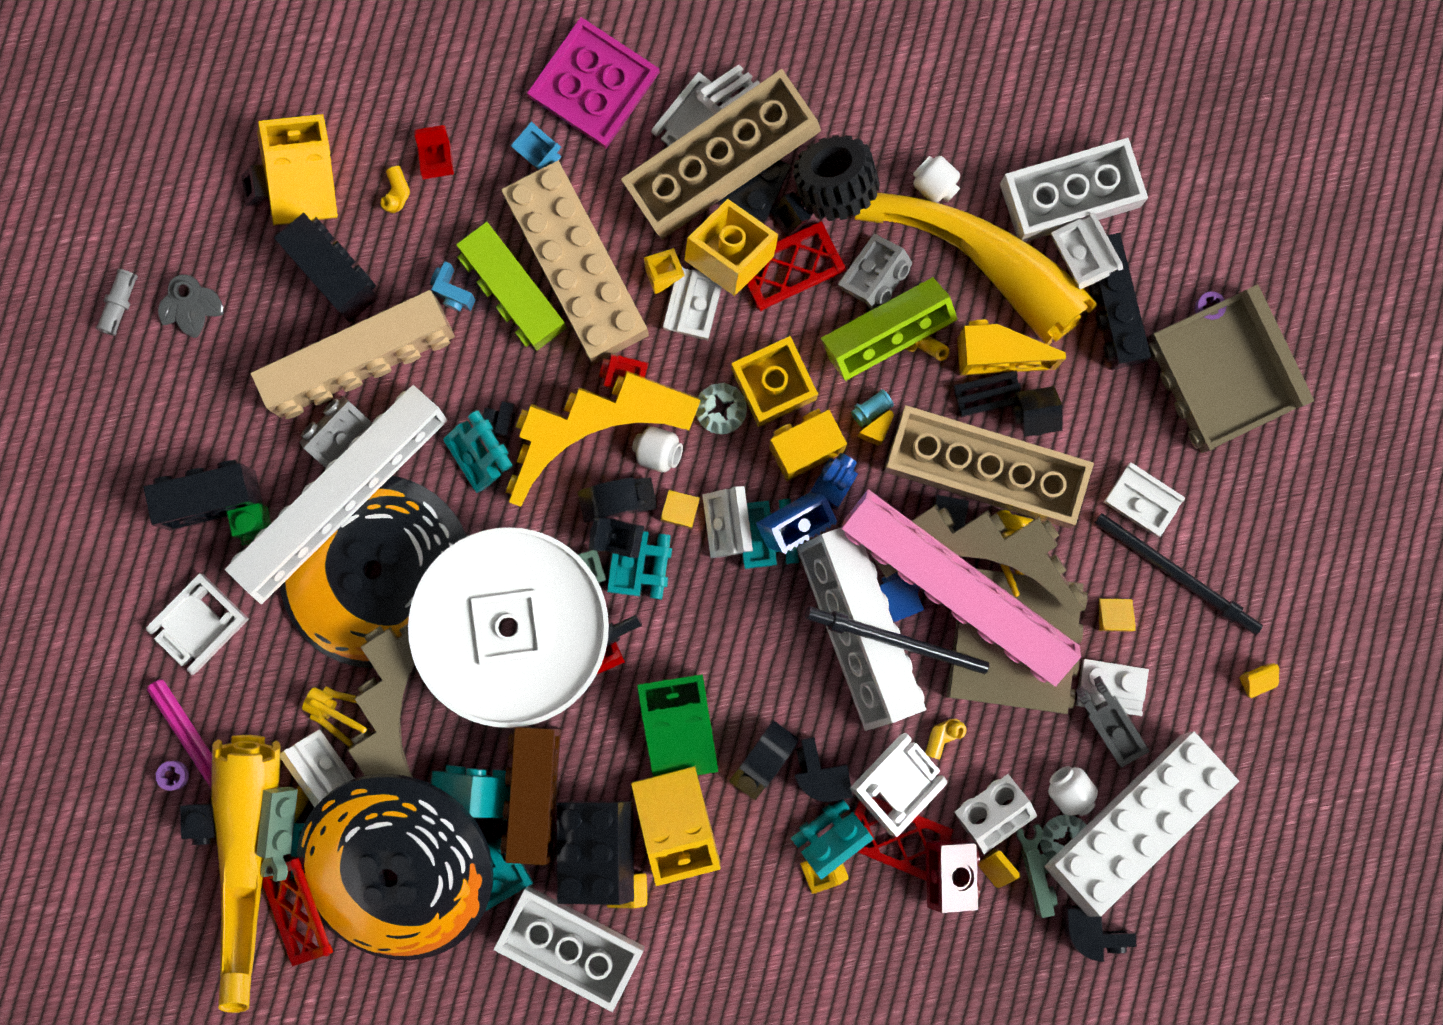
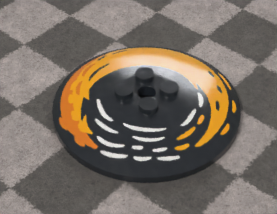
[280,476,467,668]
[297,774,493,960]

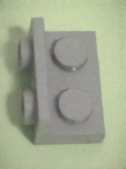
[838,233,912,310]
[299,396,372,468]

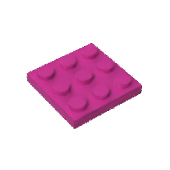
[527,17,660,149]

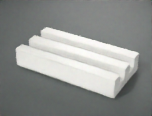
[697,65,760,114]

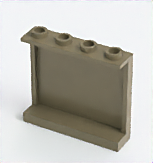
[1146,284,1314,453]
[946,569,1087,714]

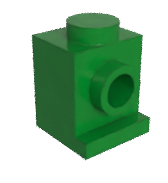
[227,503,271,546]

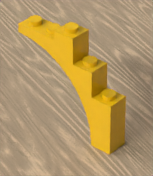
[506,371,701,507]

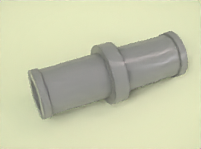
[95,269,138,336]

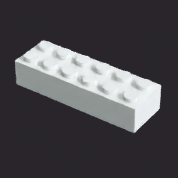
[797,527,926,731]
[1044,731,1239,917]

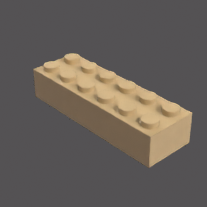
[621,69,821,239]
[501,160,649,365]
[251,290,455,419]
[884,405,1094,529]

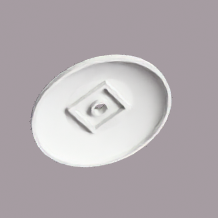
[408,527,609,728]

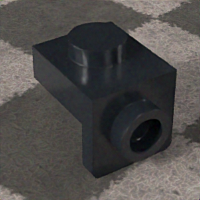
[588,517,644,558]

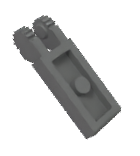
[1076,676,1150,768]

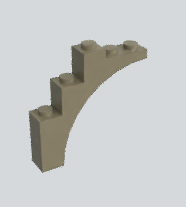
[868,505,1085,616]
[348,624,415,777]

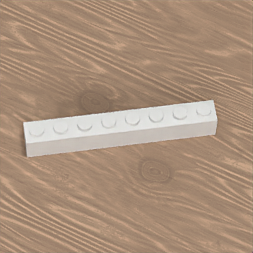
[225,385,448,605]

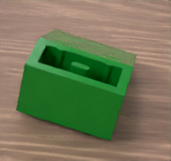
[637,674,719,777]

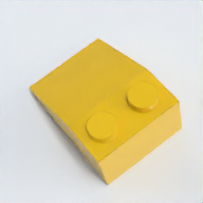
[957,320,1066,376]

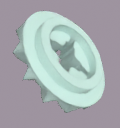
[696,383,747,434]
[1040,815,1086,861]

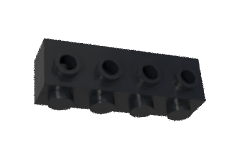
[1088,232,1151,370]

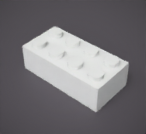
[1000,138,1148,242]
[494,886,645,1012]

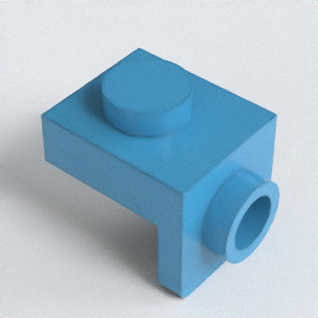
[511,121,562,170]
[430,261,476,312]

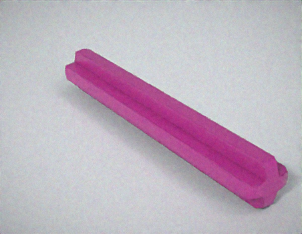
[147,679,212,790]

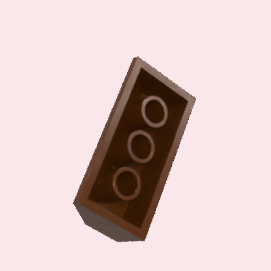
[501,727,561,865]

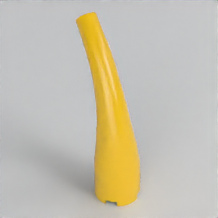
[855,193,1097,345]
[211,735,281,1013]

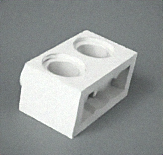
[955,774,1037,854]

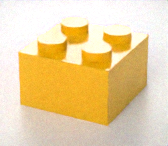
[684,199,778,296]
[731,336,818,427]
[769,409,847,482]

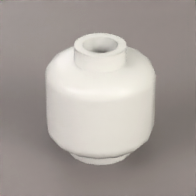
[913,156,960,203]
[632,426,683,472]
[1048,766,1098,816]

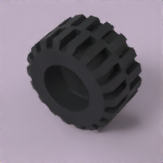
[793,135,880,221]

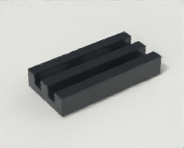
[953,370,1021,418]

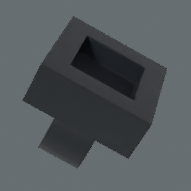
[241,165,269,206]
[770,191,813,237]
[482,401,517,440]

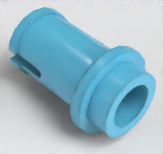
[851,389,894,427]

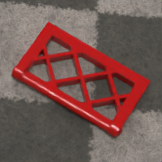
[746,221,846,312]
[854,797,954,881]
[262,858,333,967]

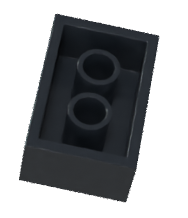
[274,212,378,323]
[143,460,263,531]
[557,801,634,905]

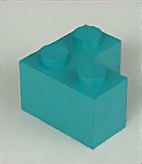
[431,765,511,818]

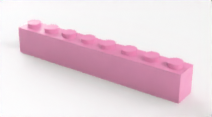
[842,489,1081,687]

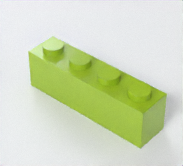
[456,222,567,351]
[821,277,958,381]

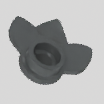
[158,274,224,338]

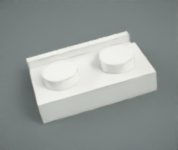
[1051,212,1123,290]
[663,267,722,341]
[1103,462,1185,538]
[702,486,753,558]
[1075,659,1149,716]
[280,729,354,807]

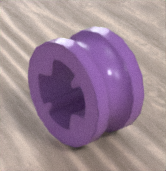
[1195,292,1226,320]
[156,761,189,791]

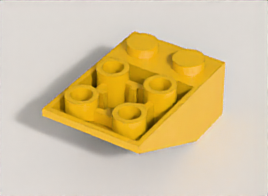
[257,114,338,226]
[631,766,721,886]

